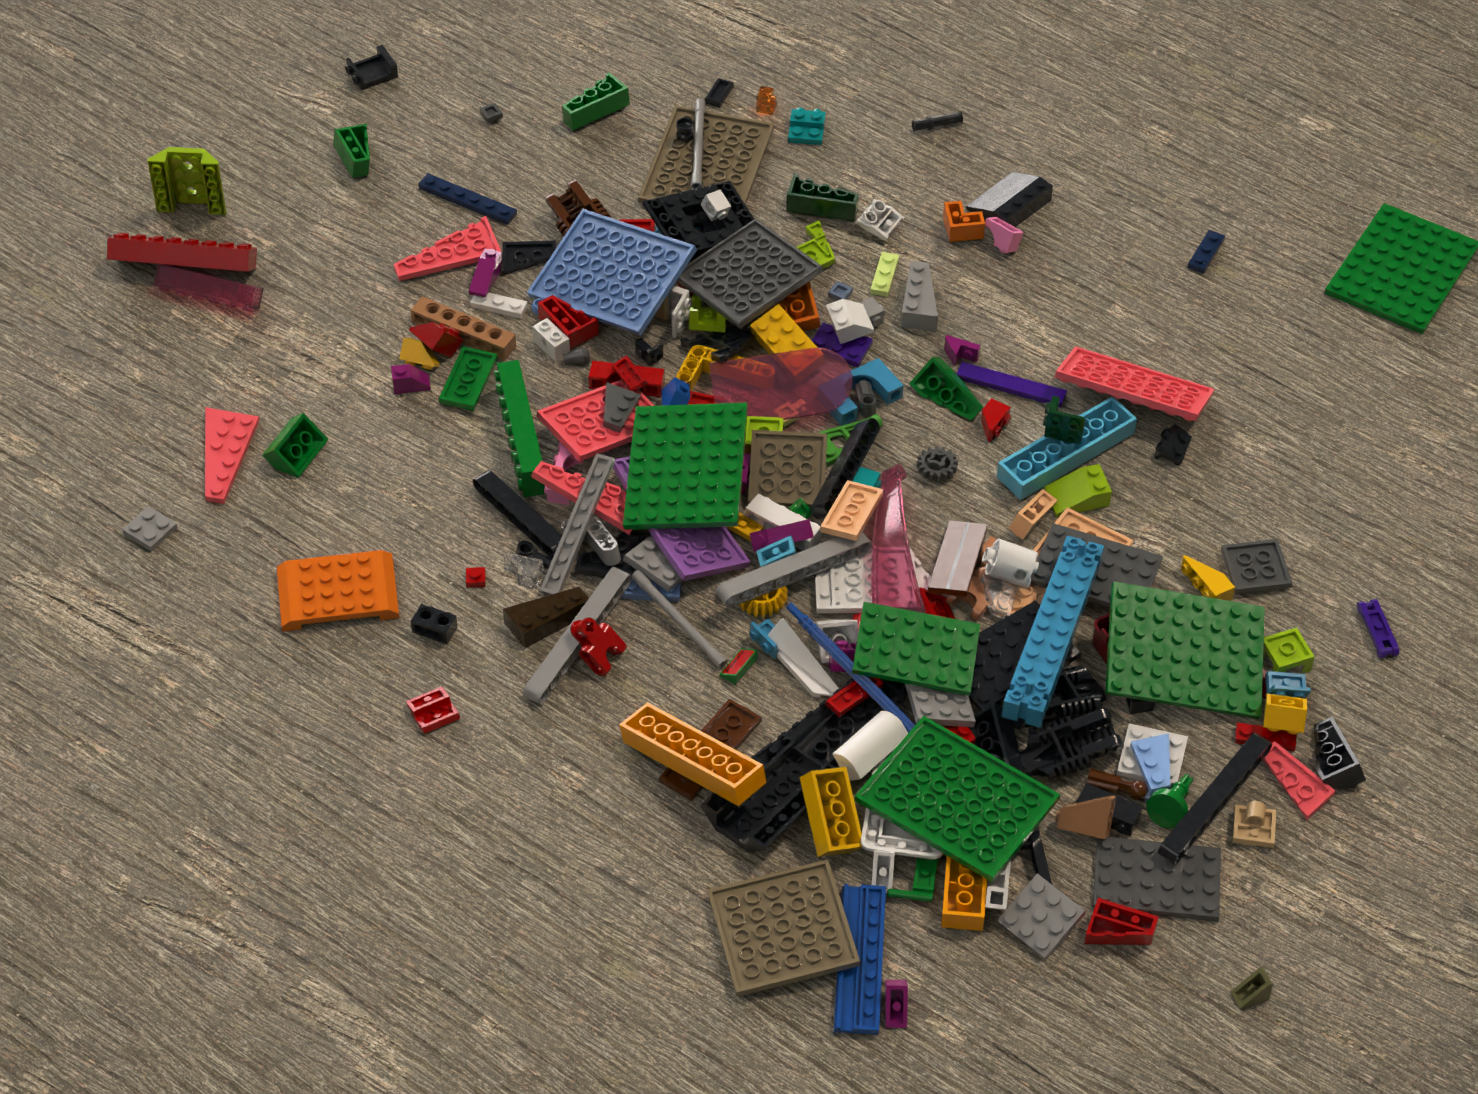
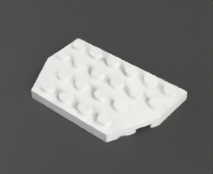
[815,547,931,613]

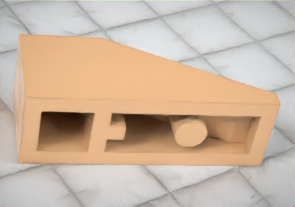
[1008,489,1058,540]

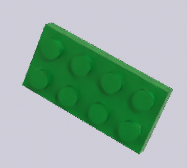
[439,346,498,411]

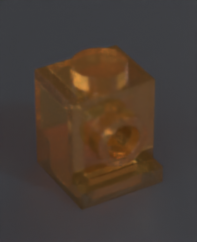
[756,86,777,115]

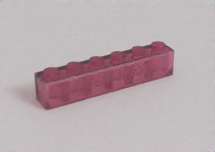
[153,264,264,312]

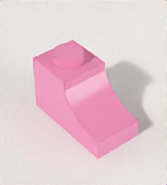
[985,217,1024,254]

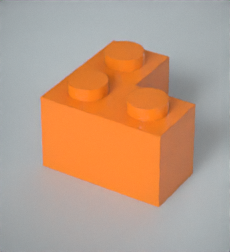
[943,201,985,242]

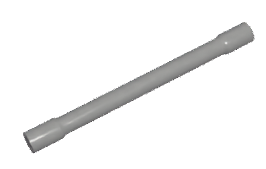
[691,99,705,189]
[632,570,727,669]

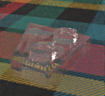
[980,574,1017,619]

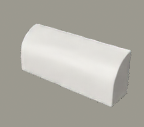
[833,711,908,781]

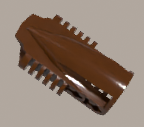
[545,179,612,237]

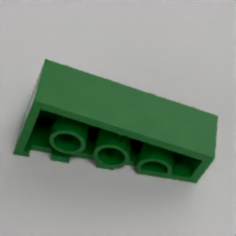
[562,72,630,130]

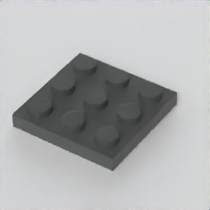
[1221,539,1292,594]

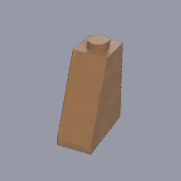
[1055,795,1116,839]

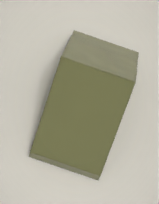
[1231,967,1273,1009]

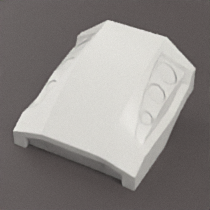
[854,199,904,241]

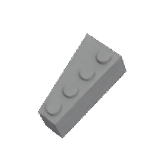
[901,261,938,331]

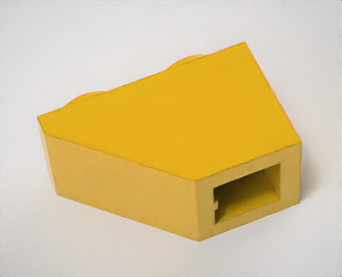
[399,337,440,370]

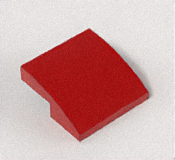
[406,686,460,734]

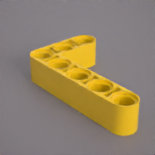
[676,345,775,391]

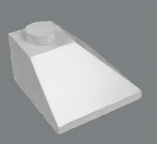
[816,620,858,663]

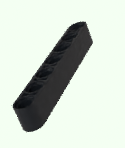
[811,418,880,519]
[472,470,562,557]

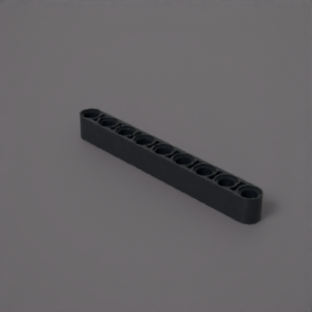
[1158,732,1272,864]

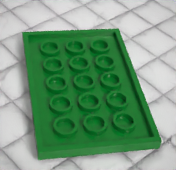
[852,602,980,696]

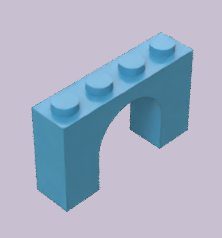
[817,358,904,426]

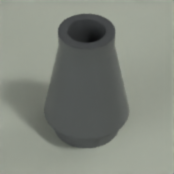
[563,346,591,364]

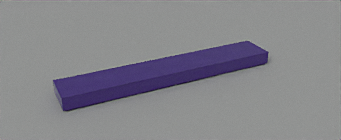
[957,362,1067,407]

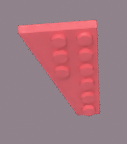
[205,407,259,504]

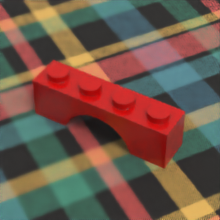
[588,360,665,397]

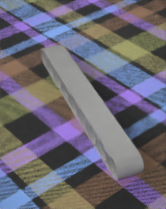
[715,531,873,608]
[523,567,632,705]

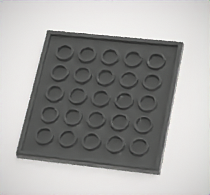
[677,218,824,329]

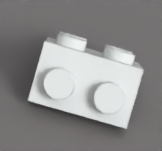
[668,286,691,338]

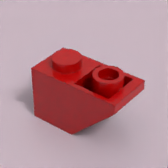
[981,398,1011,442]

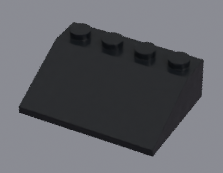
[966,172,1053,227]

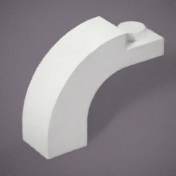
[985,860,1011,911]

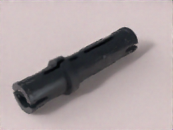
[911,111,963,131]

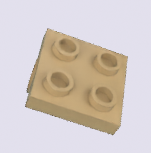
[1232,801,1276,848]

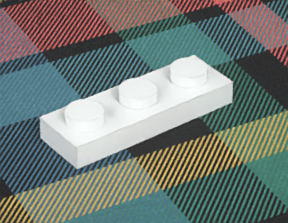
[470,293,528,319]

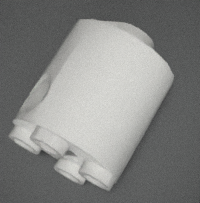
[982,539,1039,589]

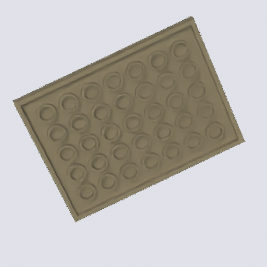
[638,105,774,205]

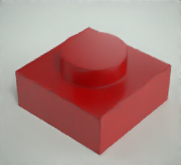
[466,567,486,588]

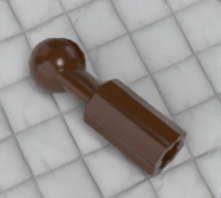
[1087,769,1148,800]

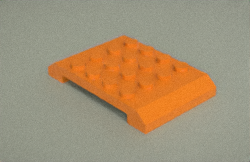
[277,550,399,632]

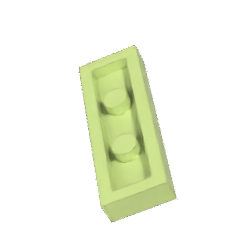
[870,252,899,297]

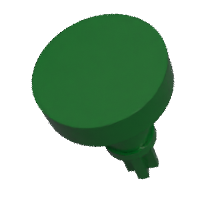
[1146,774,1193,829]

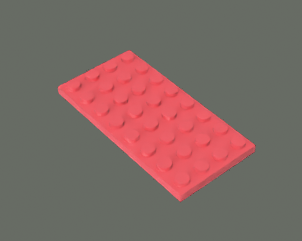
[1055,346,1214,421]

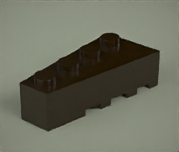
[503,587,589,648]

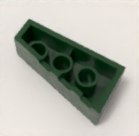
[786,174,859,221]

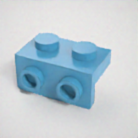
[749,619,779,659]
[1265,671,1311,699]

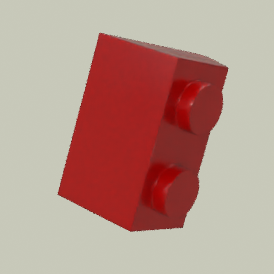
[409,322,463,358]

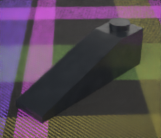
[1314,717,1366,789]

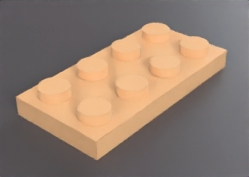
[820,480,883,541]

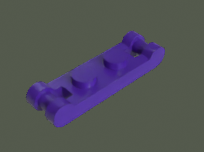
[1357,599,1399,659]

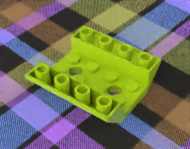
[147,147,227,215]

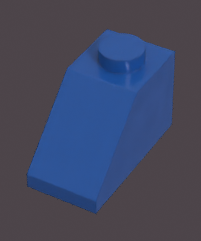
[661,377,690,405]

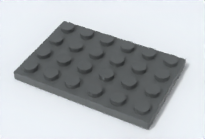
[1030,523,1163,608]
[1093,837,1221,922]

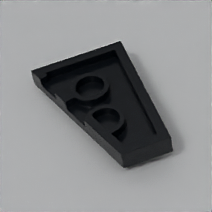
[502,240,556,275]

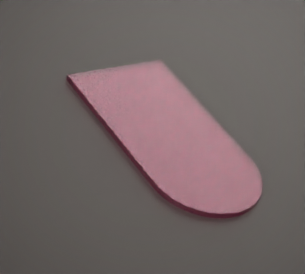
[709,348,853,420]

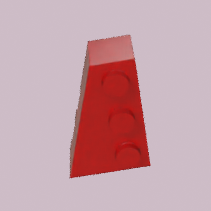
[538,295,599,349]
[1084,898,1159,945]

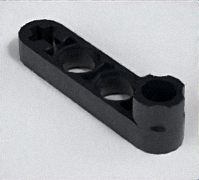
[1020,830,1052,885]

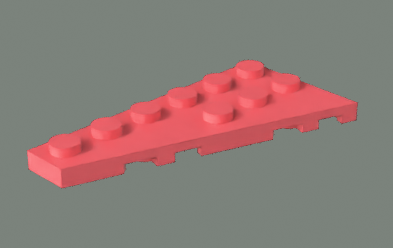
[394,216,501,281]
[531,461,633,535]

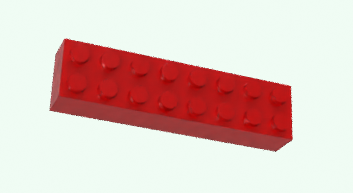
[107,233,257,272]

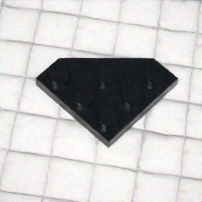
[575,532,644,580]

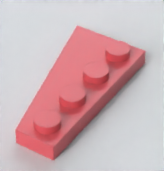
[1263,741,1335,820]

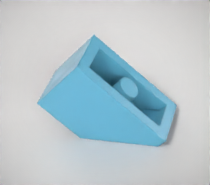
[757,536,796,567]

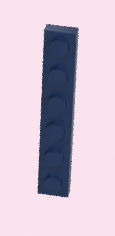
[418,173,517,225]

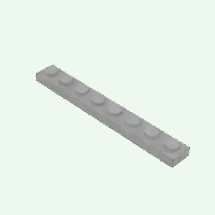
[540,453,615,595]

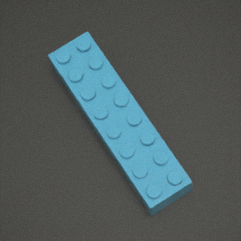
[997,397,1137,500]

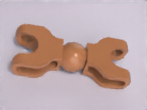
[945,536,997,622]

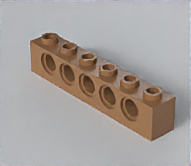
[411,296,516,361]

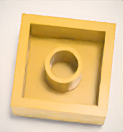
[1263,693,1307,734]

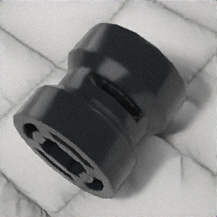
[676,117,693,142]

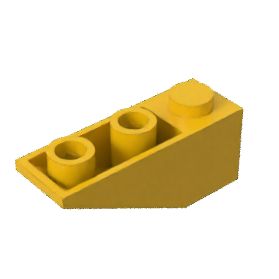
[1181,555,1235,601]

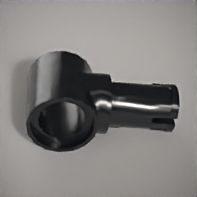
[514,541,553,569]

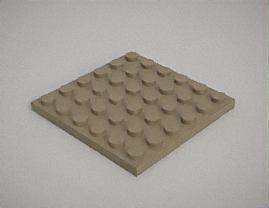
[707,859,861,997]

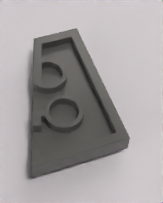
[603,383,641,433]

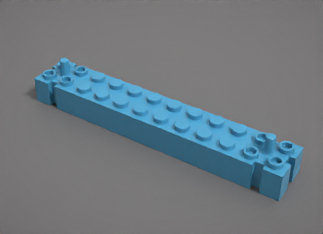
[1002,536,1104,728]

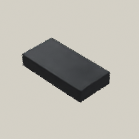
[704,78,734,108]

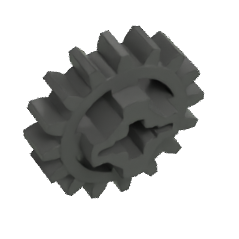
[917,446,958,482]

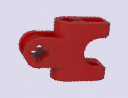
[570,617,627,676]

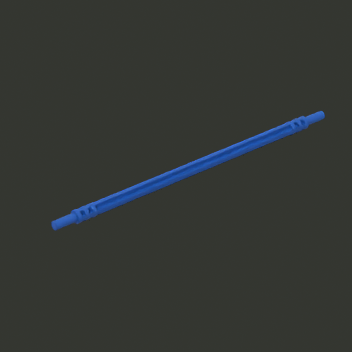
[786,603,915,733]

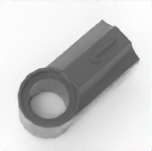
[855,380,876,418]

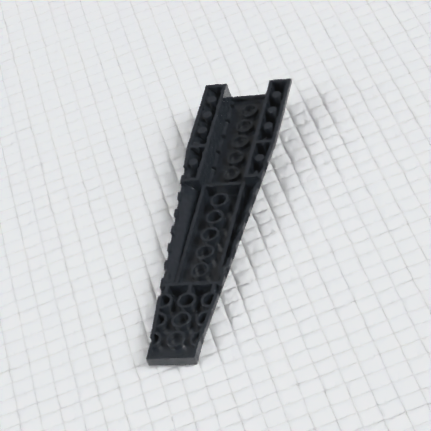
[701,678,908,852]

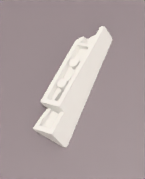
[768,618,839,698]

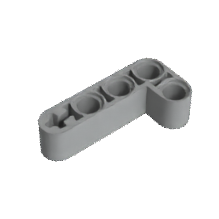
[561,514,621,566]

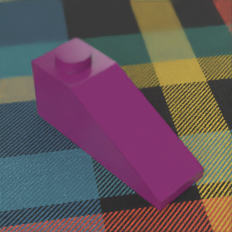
[469,249,502,297]
[749,519,814,552]

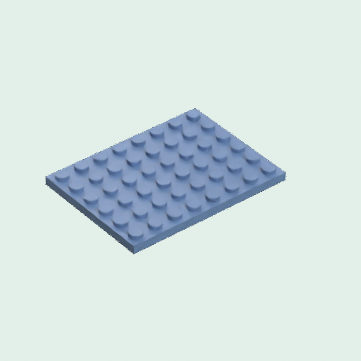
[527,209,697,336]

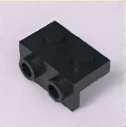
[1154,424,1192,466]

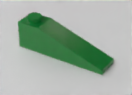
[909,357,984,421]

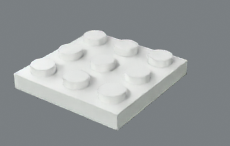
[1117,723,1188,787]

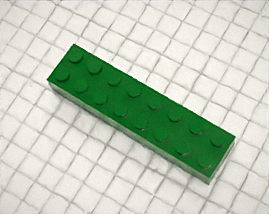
[494,360,545,498]

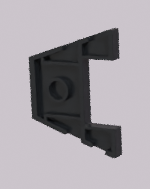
[680,326,756,364]

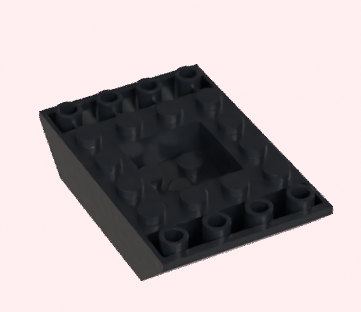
[642,181,754,264]

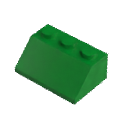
[262,413,328,478]

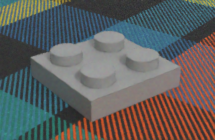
[122,506,177,552]

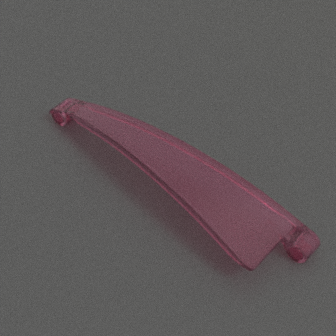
[871,463,926,613]

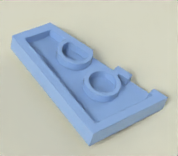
[1130,733,1170,794]

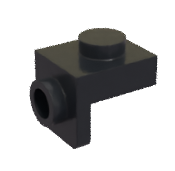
[635,338,663,365]

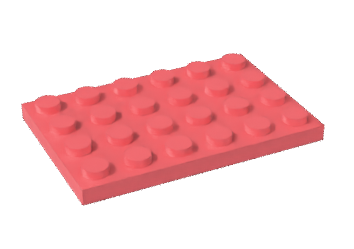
[536,380,655,462]

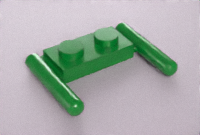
[887,857,938,902]

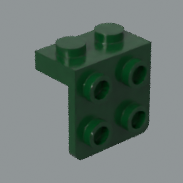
[1043,396,1085,444]

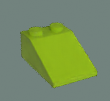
[1044,464,1112,517]

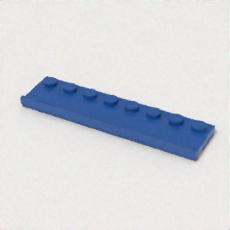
[834,884,886,1035]

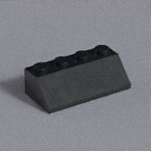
[969,702,1025,774]

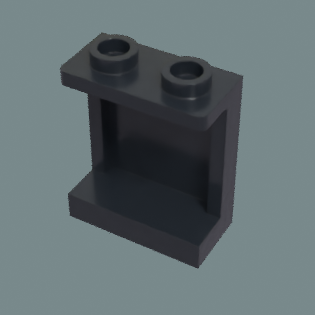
[345,45,398,91]

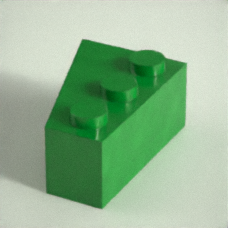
[333,123,370,178]

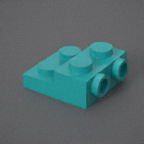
[788,107,826,145]

